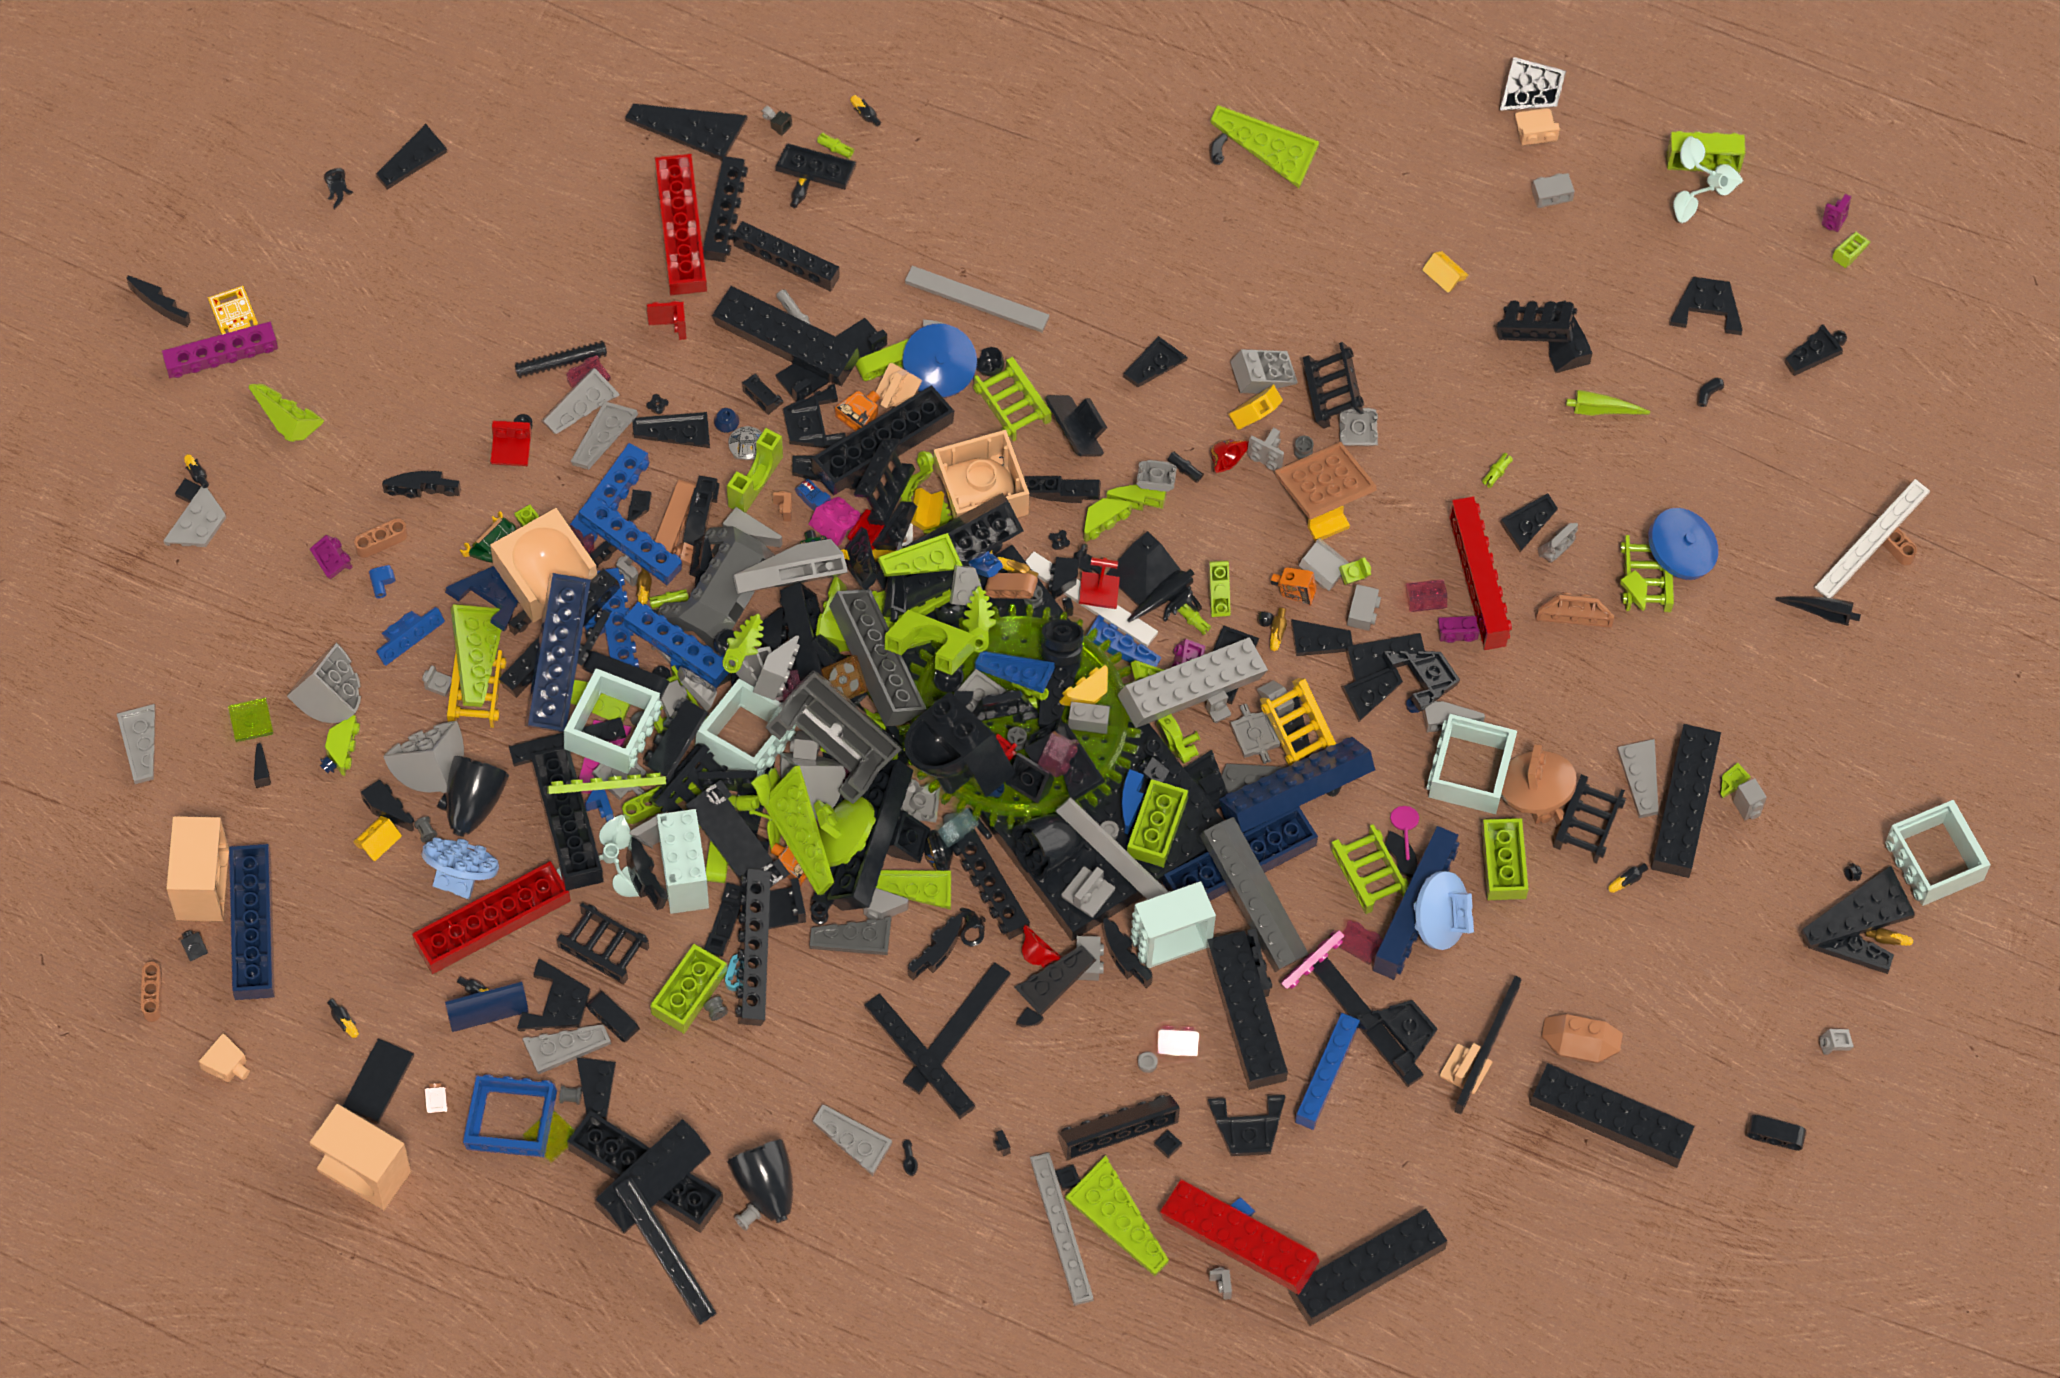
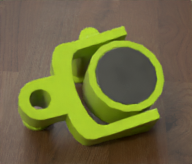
[1156,714,1201,764]

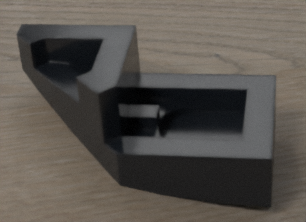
[627,490,652,522]

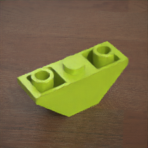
[1084,498,1132,542]
[1208,561,1231,617]
[325,715,360,776]

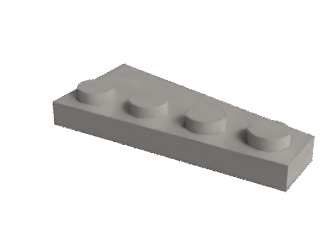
[1617,739,1658,818]

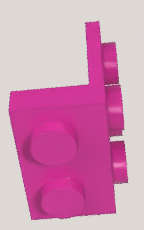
[809,497,862,546]

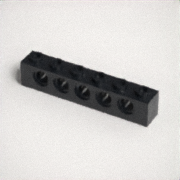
[703,156,748,262]
[733,221,840,292]
[952,828,1030,940]

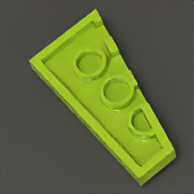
[878,533,962,577]
[571,679,631,722]
[876,870,951,910]

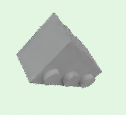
[730,646,789,703]

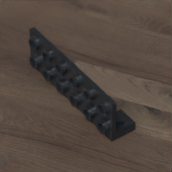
[776,318,887,402]
[686,780,790,894]

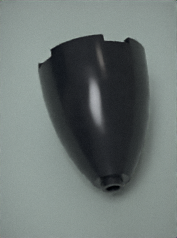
[446,756,509,837]
[1011,814,1086,879]
[727,1139,793,1223]

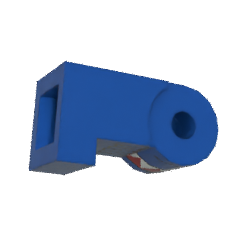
[795,479,831,512]

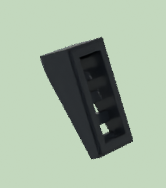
[254,743,271,788]

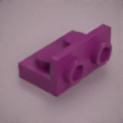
[1822,194,1852,232]
[310,535,353,579]
[1438,616,1479,643]
[1171,639,1205,668]

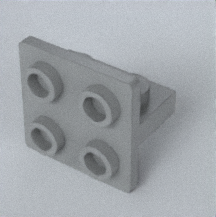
[1247,428,1284,471]
[1062,867,1115,917]

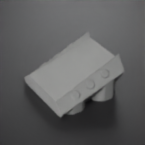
[1339,408,1378,446]
[1136,460,1177,492]
[1537,523,1578,563]
[1299,539,1349,591]
[678,666,717,711]
[901,779,940,822]
[630,813,664,849]

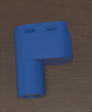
[369,565,395,598]

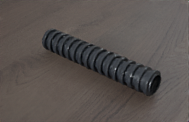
[515,340,607,379]

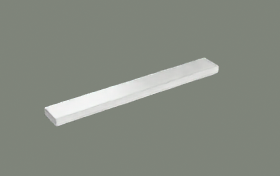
[1815,479,1930,598]
[1026,552,1158,647]

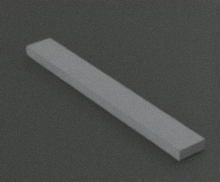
[905,266,1049,333]
[1056,797,1169,900]
[1030,1153,1094,1306]

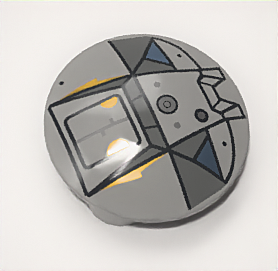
[728,426,762,460]

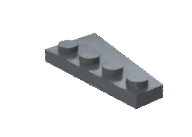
[809,917,891,955]

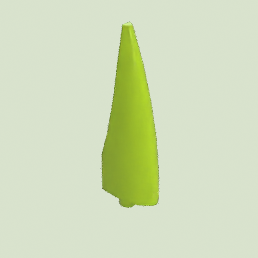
[1566,390,1650,416]

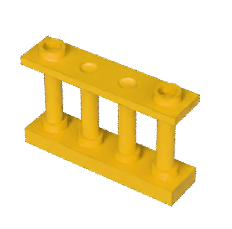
[447,650,506,728]
[1260,678,1336,766]

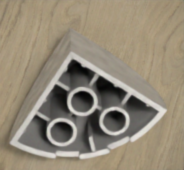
[287,643,361,723]
[383,721,464,793]
[780,753,845,820]

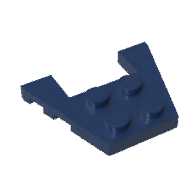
[445,566,519,631]

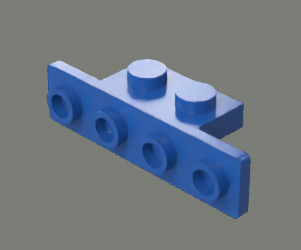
[376,607,445,666]

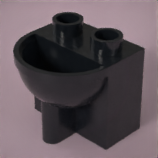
[904,691,1016,797]

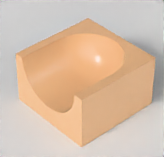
[934,430,1029,520]
[490,508,597,623]
[167,817,229,921]
[310,1104,411,1210]

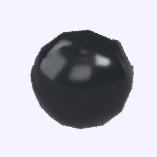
[977,347,1005,377]
[934,605,965,625]
[713,628,736,657]
[933,667,964,693]

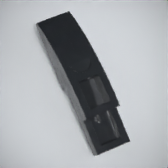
[382,471,461,498]
[683,475,718,546]
[1024,476,1101,503]
[626,837,668,910]
[908,913,963,980]
[1102,917,1153,988]

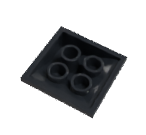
[1106,531,1181,607]

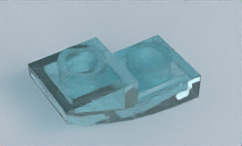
[938,808,979,847]

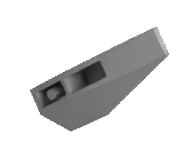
[733,539,848,594]

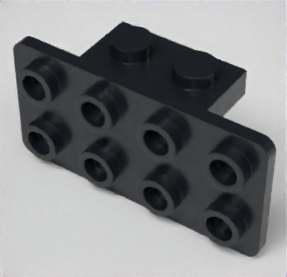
[1045,395,1108,456]

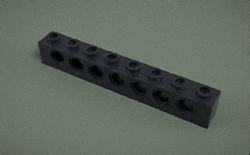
[499,568,621,698]
[735,869,771,1026]

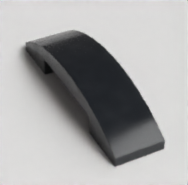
[704,883,743,957]

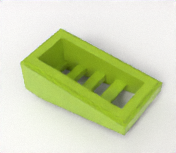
[1832,232,1870,268]

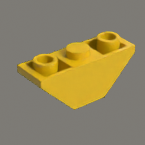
[1228,384,1283,430]
[1059,665,1108,707]

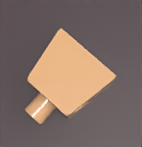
[199,1034,250,1082]

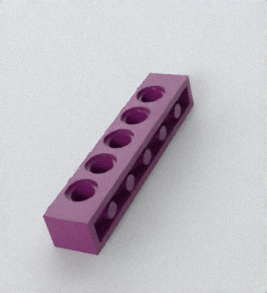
[162,321,278,379]

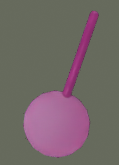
[1390,806,1419,860]

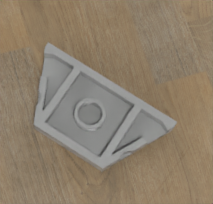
[164,486,226,547]

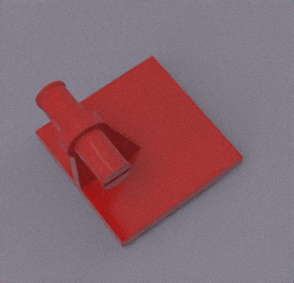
[1079,557,1119,609]

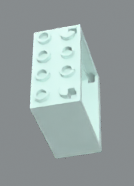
[564,668,662,774]
[695,679,796,776]
[1426,714,1517,814]
[1885,800,1991,906]
[657,809,709,914]
[1130,882,1216,968]

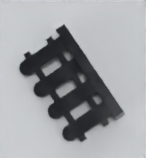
[1496,300,1577,342]
[648,743,728,813]

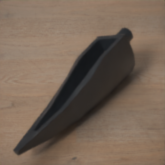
[882,542,907,622]
[1127,569,1195,623]
[1776,596,1861,626]

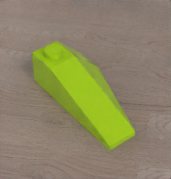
[248,384,324,442]
[816,577,850,652]

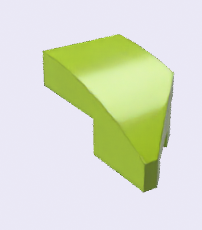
[1620,570,1648,611]
[1721,763,1751,798]

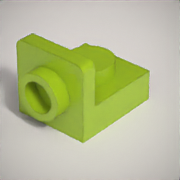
[1339,557,1371,585]

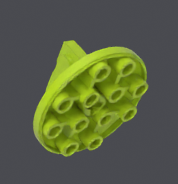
[813,797,876,867]

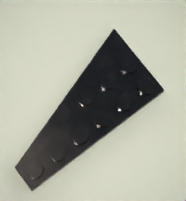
[625,103,748,161]
[1801,866,1915,949]

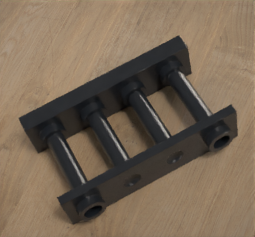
[1303,342,1364,429]
[854,438,915,526]
[1553,774,1626,863]
[557,903,649,985]

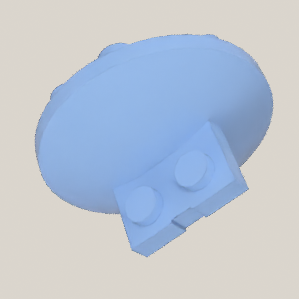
[421,838,499,899]
[1414,871,1474,950]

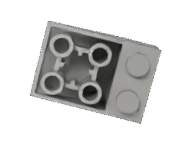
[1230,349,1298,394]
[753,635,800,700]

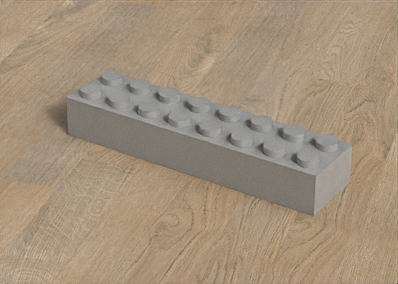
[1118,637,1268,728]

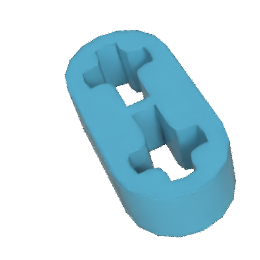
[725,954,740,991]

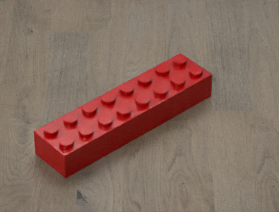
[655,154,707,295]
[1449,496,1512,650]
[412,861,571,974]
[1160,1179,1320,1295]

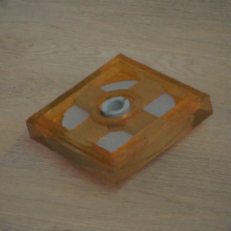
[821,655,868,699]

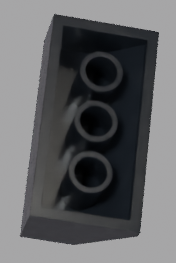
[643,697,709,779]

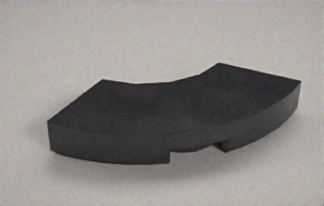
[1385,831,1417,878]

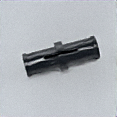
[1167,451,1204,483]

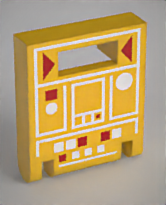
[208,286,258,335]

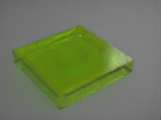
[228,698,274,742]
[523,1111,575,1163]

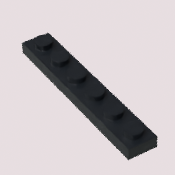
[509,718,627,767]

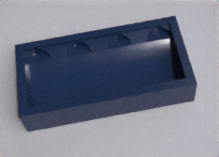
[445,982,529,1032]

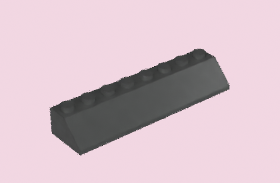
[829,589,927,726]
[1200,817,1309,972]

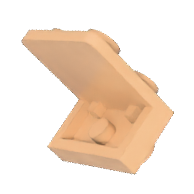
[1515,108,1560,145]

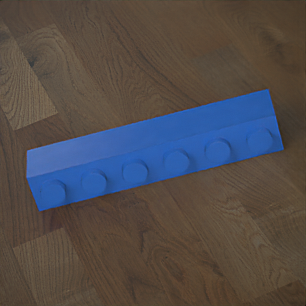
[1295,1013,1360,1130]

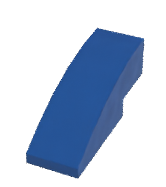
[1122,769,1144,834]

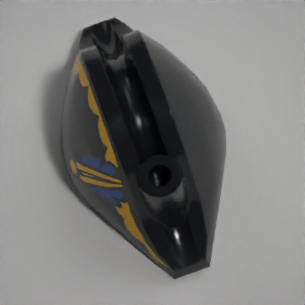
[924,829,953,871]

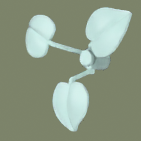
[1674,136,1743,223]
[557,815,639,897]

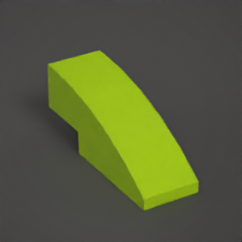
[1107,485,1167,511]

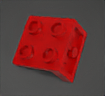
[647,301,687,340]
[490,421,532,466]

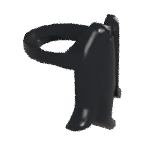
[323,168,353,209]
[1072,543,1103,574]
[1163,586,1202,622]
[960,907,986,947]

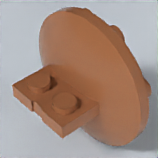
[1501,745,1577,815]

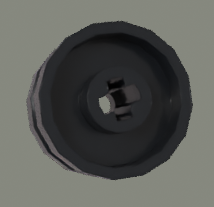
[1040,619,1084,666]

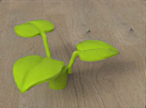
[736,768,781,854]

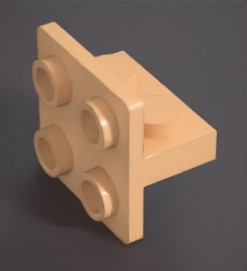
[876,363,922,408]
[1440,1043,1492,1094]

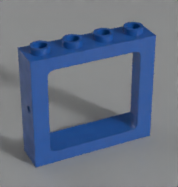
[463,1075,557,1157]

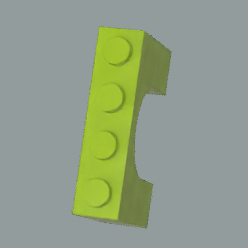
[727,428,783,513]
[885,610,975,675]

